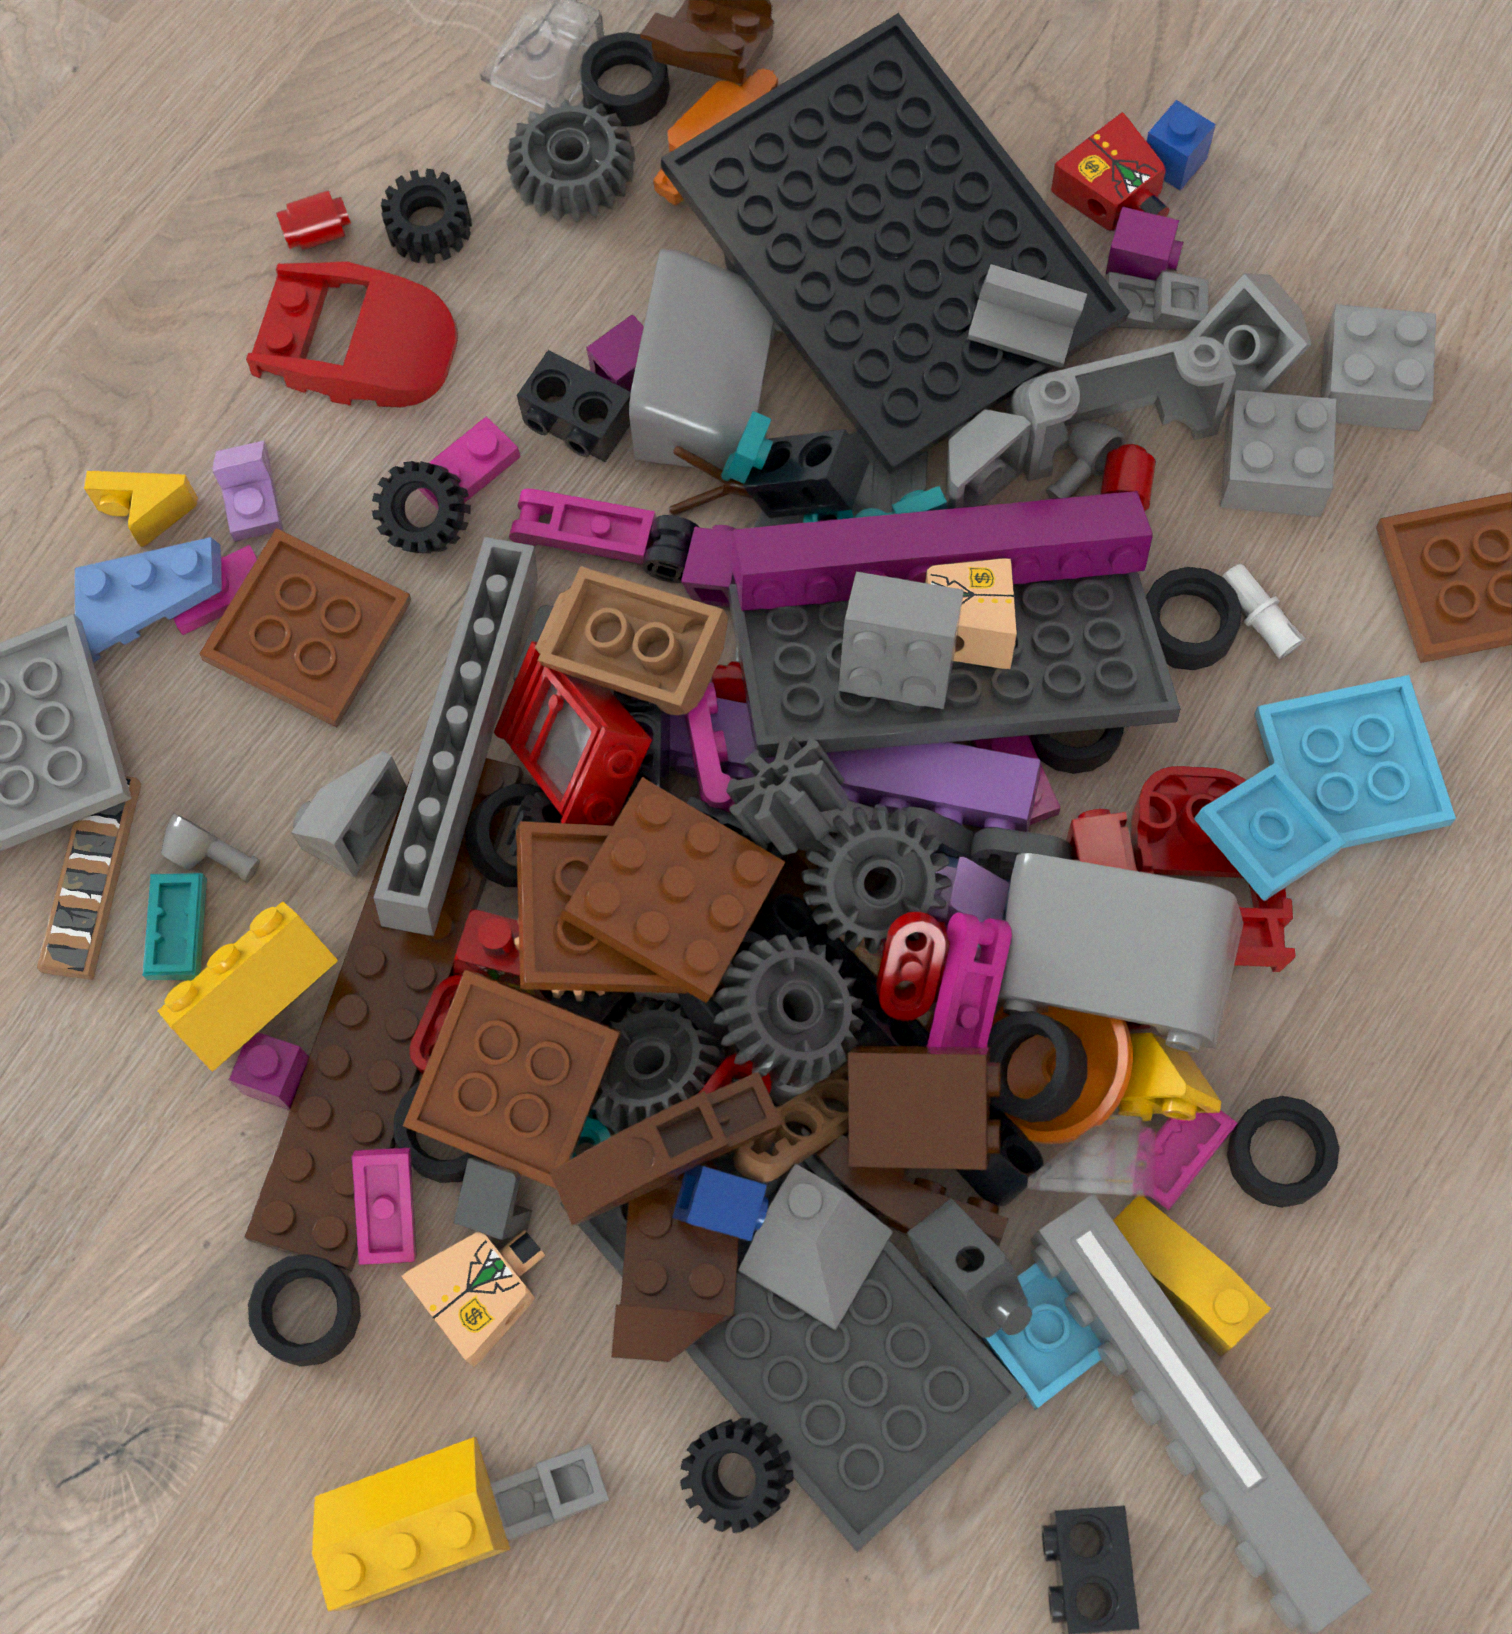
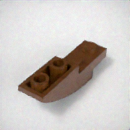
[549,1072,782,1226]
[800,1124,1009,1247]

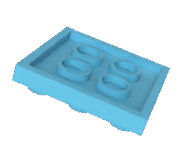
[1254,675,1456,849]

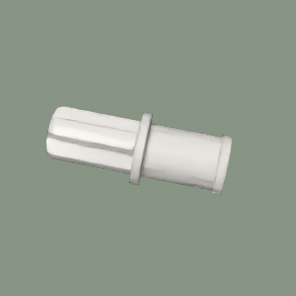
[1222,564,1305,660]

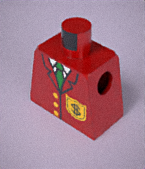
[1051,112,1169,231]
[453,909,553,1002]

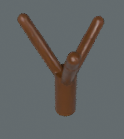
[669,446,753,515]

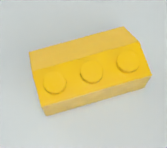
[157,901,338,1072]
[312,1437,510,1611]

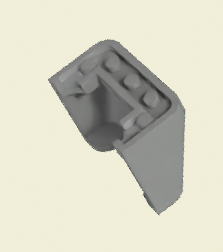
[629,248,782,470]
[1006,336,1236,481]
[997,853,1244,1053]

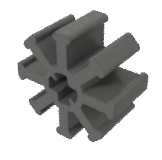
[726,735,849,855]

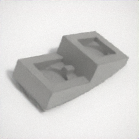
[1105,271,1208,330]
[490,1444,609,1541]

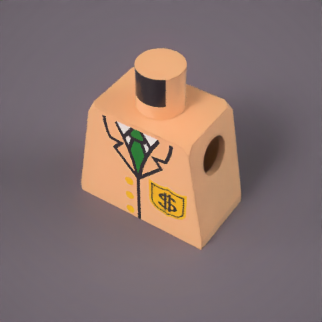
[925,559,1017,669]
[401,1230,545,1367]

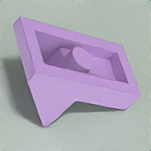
[212,441,283,541]
[927,856,1010,925]

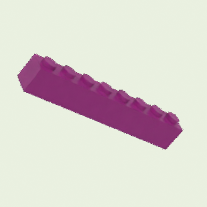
[732,491,1153,611]

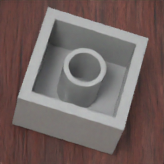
[1321,304,1436,431]
[1220,390,1337,517]
[838,572,964,709]

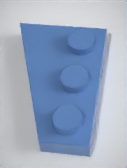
[75,537,222,662]

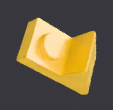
[84,471,198,547]

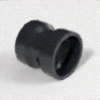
[642,515,699,583]

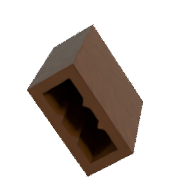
[848,1046,1001,1170]

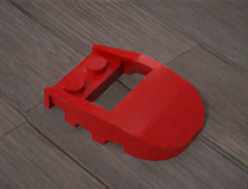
[246,261,458,408]
[1131,766,1296,972]

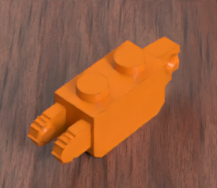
[653,68,779,206]

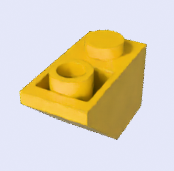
[1117,1033,1221,1121]

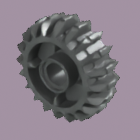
[506,97,635,223]
[801,804,951,954]
[714,935,864,1088]
[592,999,727,1134]

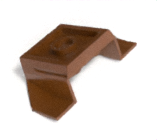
[640,0,774,85]
[611,1160,740,1362]

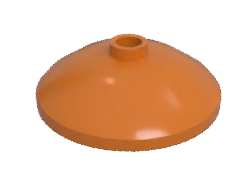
[991,1006,1133,1144]

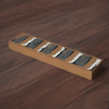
[37,776,141,980]

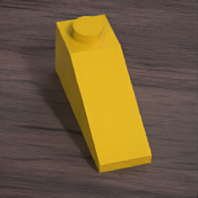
[1113,1194,1271,1357]

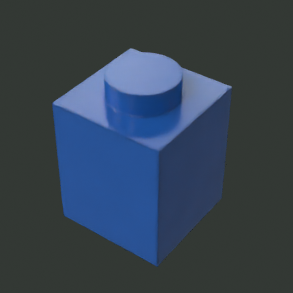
[1146,100,1216,190]
[672,1165,768,1241]

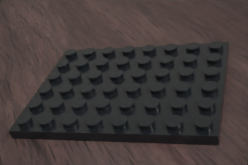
[660,13,1130,475]

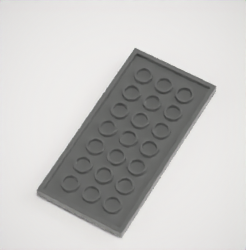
[729,572,1181,758]
[560,1078,1028,1553]

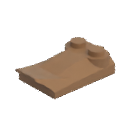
[535,566,728,715]

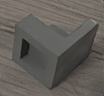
[454,1156,532,1240]

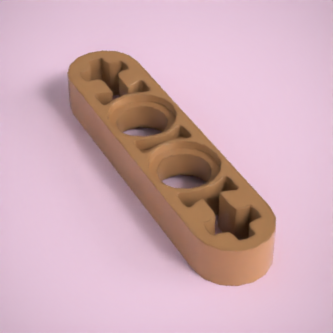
[733,1063,849,1182]

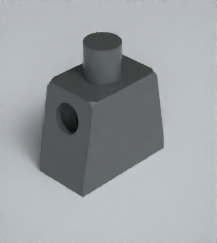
[907,1199,1032,1338]

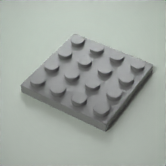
[0,614,132,851]

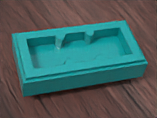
[142,873,207,981]

